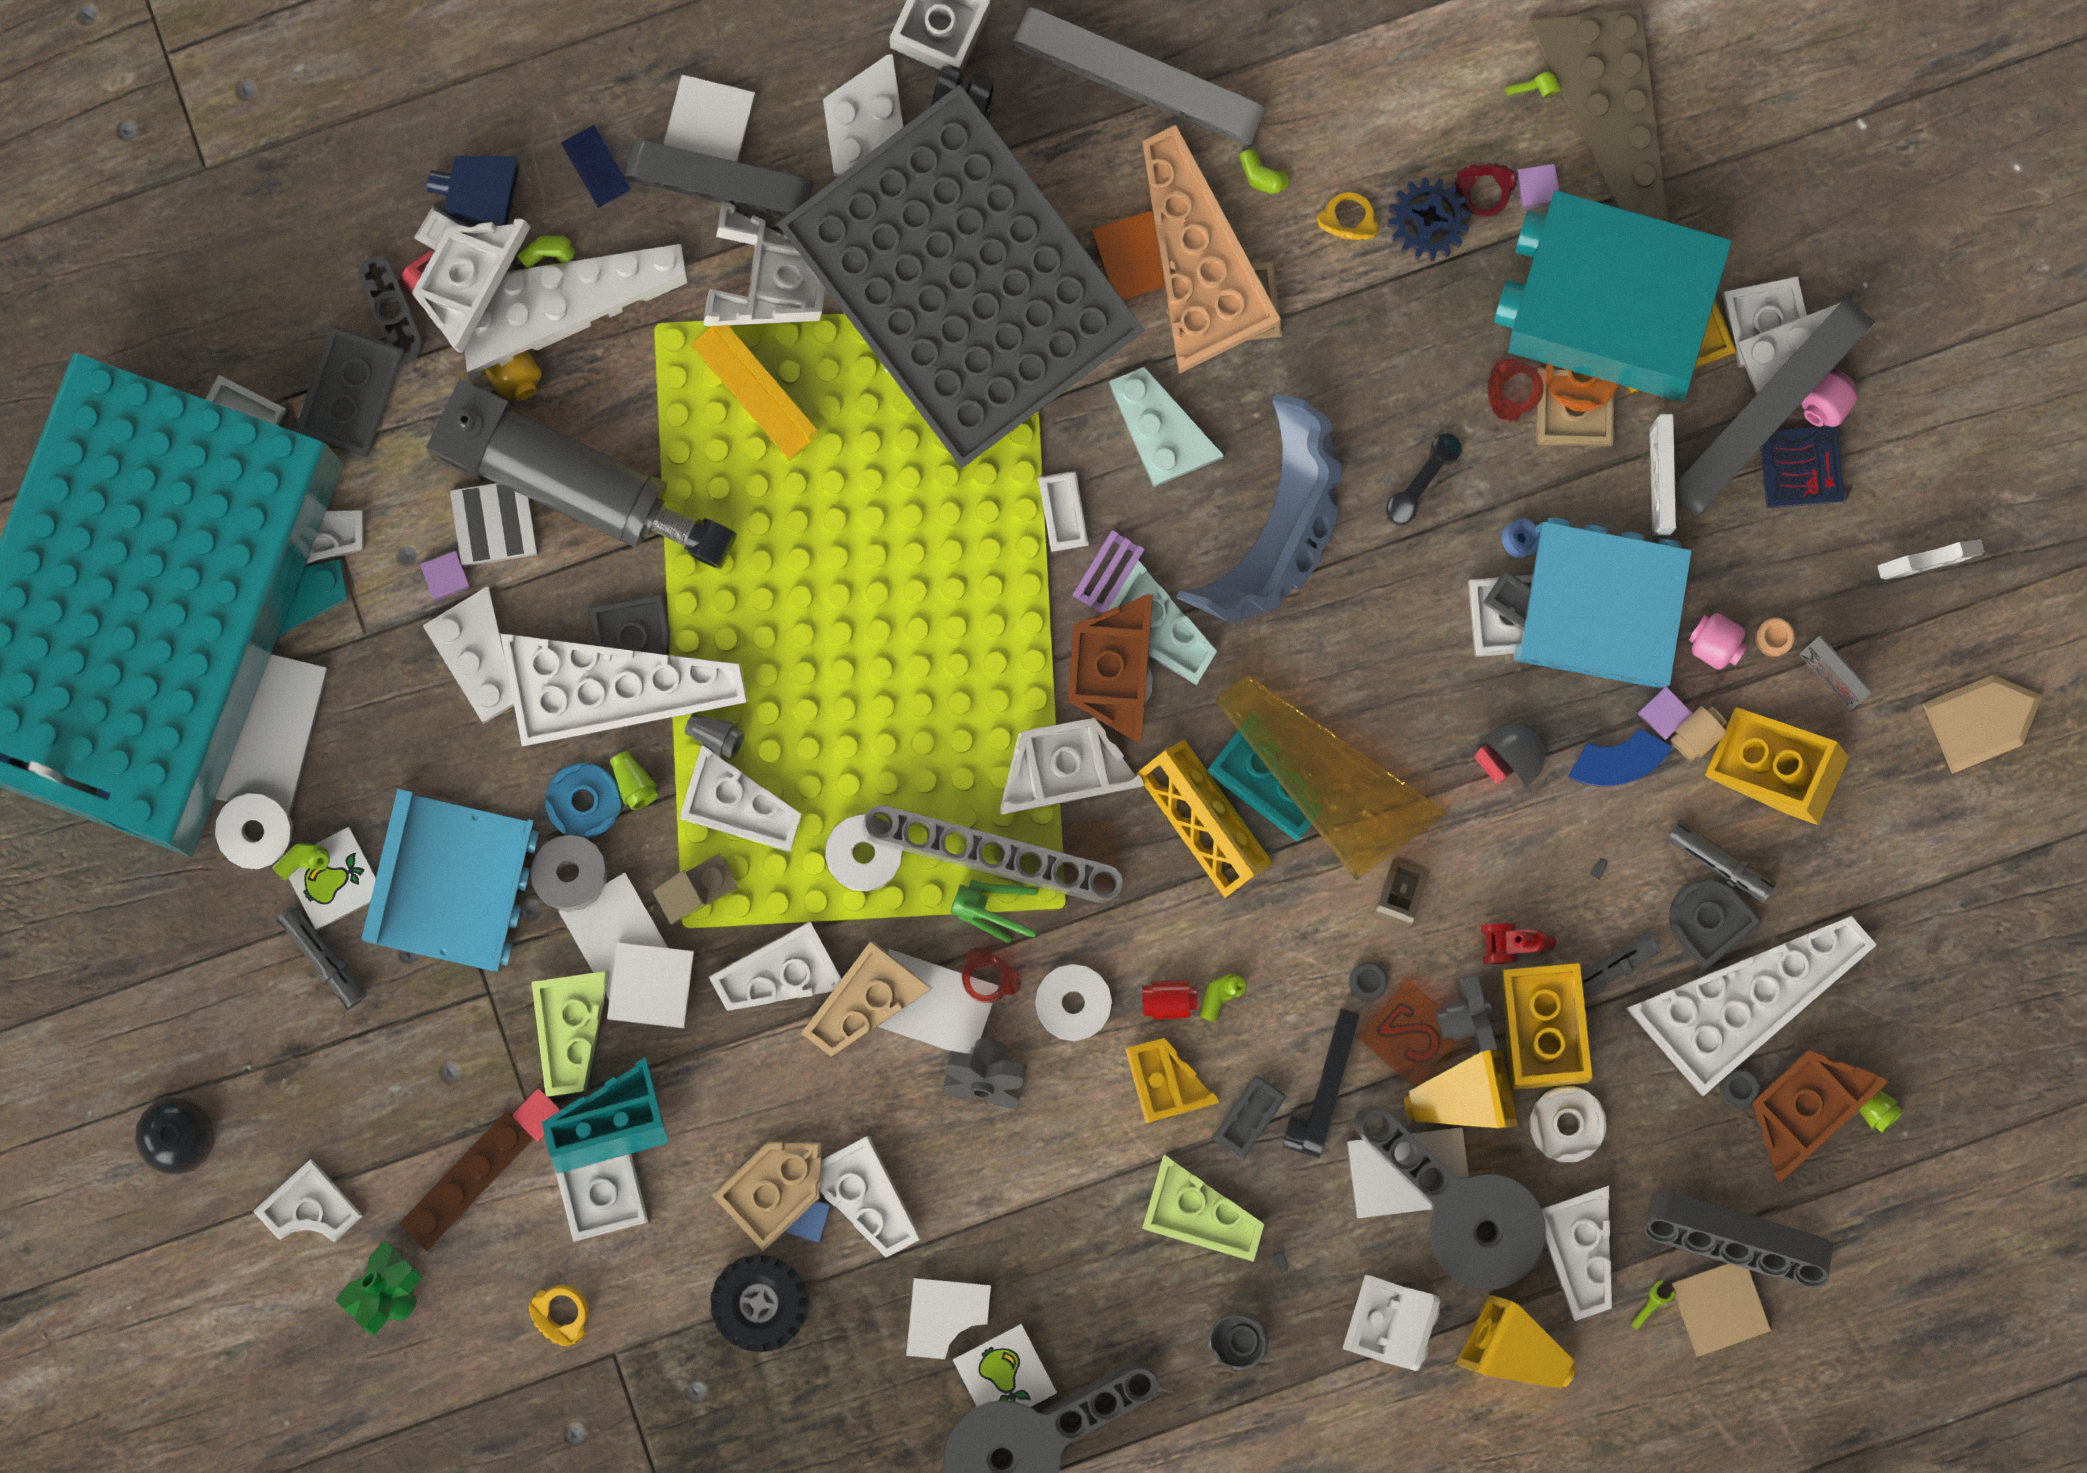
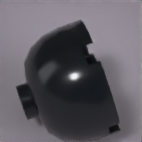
[135,1097,214,1175]

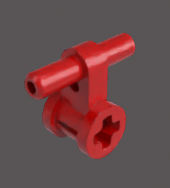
[1481,923,1556,965]

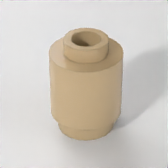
[1670,706,1727,762]

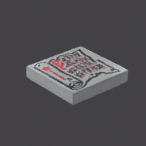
[1799,636,1871,711]

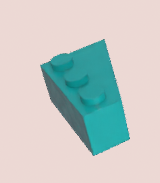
[541,1057,669,1174]

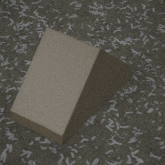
[1372,859,1429,928]

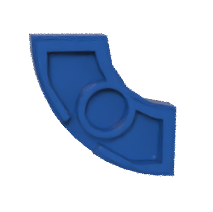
[1568,728,1673,787]

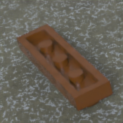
[399,1111,534,1251]

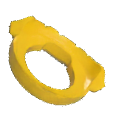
[1317,192,1380,240]
[529,1284,589,1346]

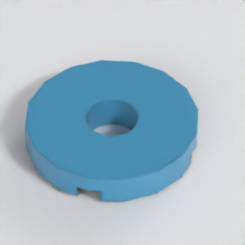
[545,763,622,840]

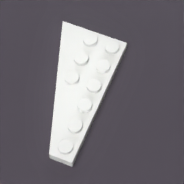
[464,244,687,381]
[500,633,748,746]
[1626,916,1877,1096]

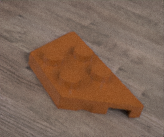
[1068,594,1153,743]
[1752,1049,1889,1183]

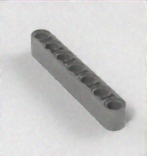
[1012,7,1266,145]
[862,805,1123,903]

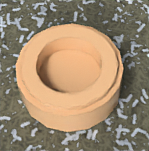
[1755,618,1795,657]

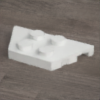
[823,54,903,177]
[412,219,531,353]
[1000,718,1144,815]

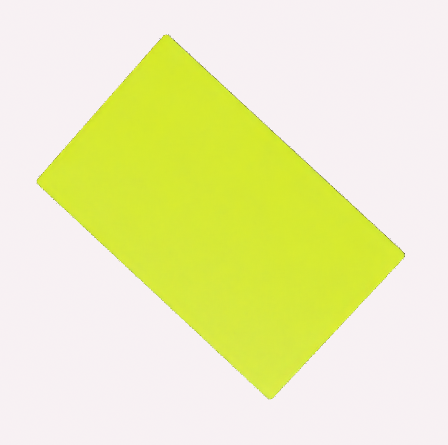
[654,314,1066,929]

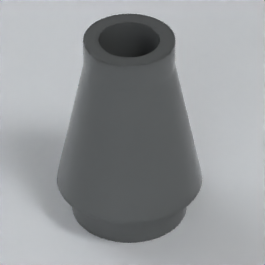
[685,713,745,759]

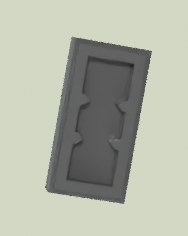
[1483,570,1531,631]
[1212,1074,1287,1160]

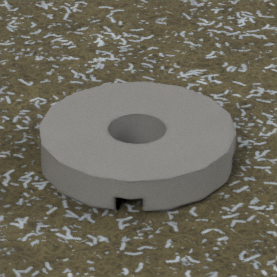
[530,835,608,912]

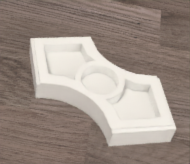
[1877,539,1985,580]

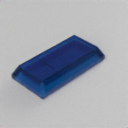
[561,125,631,208]

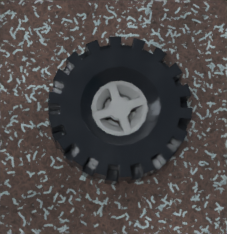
[710,1254,808,1352]

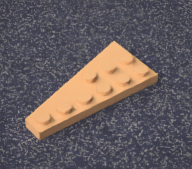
[1142,125,1281,374]

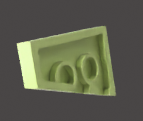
[531,971,609,1097]
[1142,1155,1264,1262]

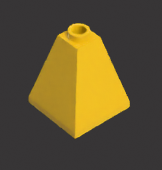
[1404,1050,1519,1128]
[1456,1294,1576,1389]

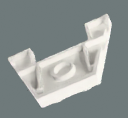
[703,201,825,326]

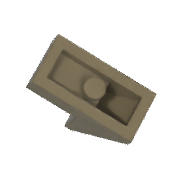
[652,853,738,925]

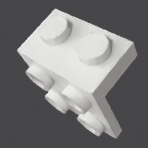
[1343,1275,1440,1371]

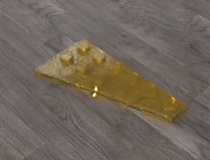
[1215,675,1447,881]

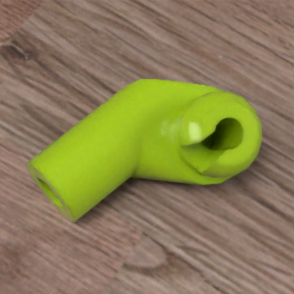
[1238,148,1289,194]
[272,843,330,881]
[1199,973,1247,1022]

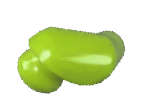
[516,235,575,269]

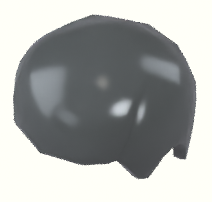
[1208,1311,1269,1371]

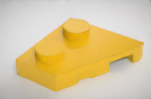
[1125,1038,1219,1123]

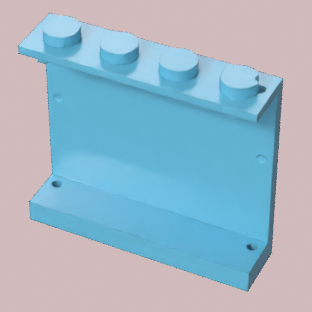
[1513,518,1692,689]
[362,789,539,973]

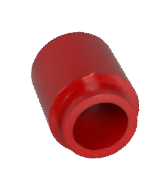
[1142,980,1197,1020]

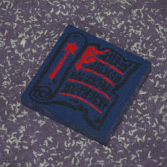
[1761,426,1844,508]

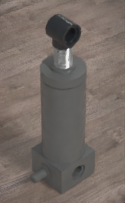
[426,379,738,569]

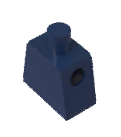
[427,156,520,226]

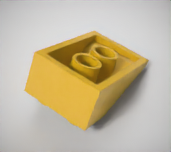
[1705,707,1849,825]
[1502,963,1592,1090]

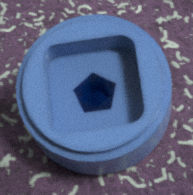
[1501,518,1540,559]

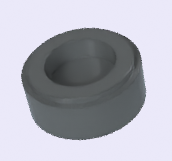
[1349,962,1388,1002]
[1720,1069,1760,1108]

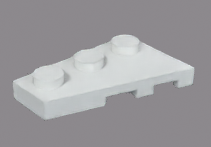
[423,586,514,724]
[820,1136,922,1257]

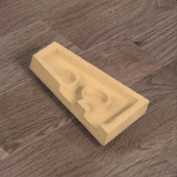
[801,941,933,1057]

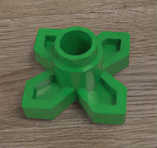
[336,1241,422,1336]

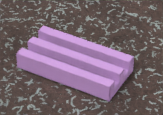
[1073,530,1145,614]

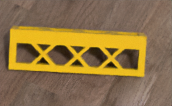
[691,325,818,461]
[1136,739,1274,898]

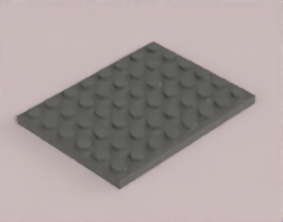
[777,84,1145,469]

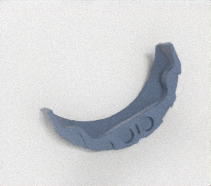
[1176,393,1341,622]

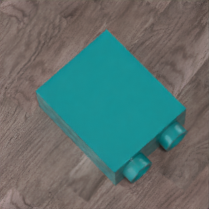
[1494,190,1732,403]

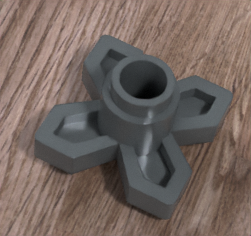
[1435,974,1497,1055]
[942,1038,1026,1109]

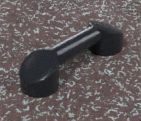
[1386,433,1462,526]

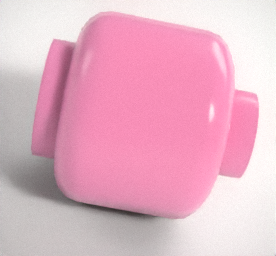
[1801,370,1858,427]
[1688,613,1748,670]

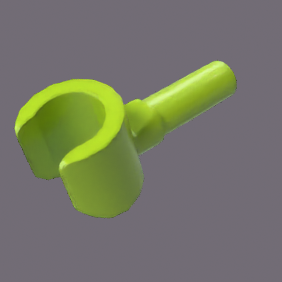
[1505,72,1561,98]
[1631,1280,1675,1330]

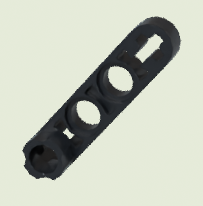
[1282,1008,1359,1158]

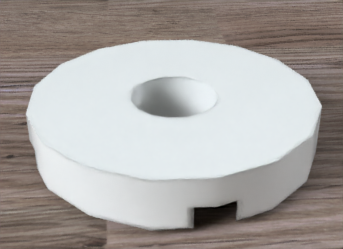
[215,792,293,869]
[825,814,902,891]
[1035,964,1112,1042]
[1529,1086,1606,1163]

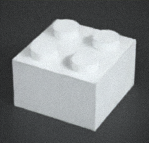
[890,0,990,72]

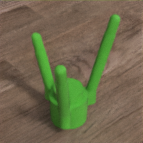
[950,879,1038,943]

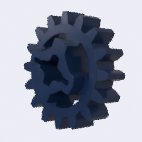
[1387,177,1470,261]

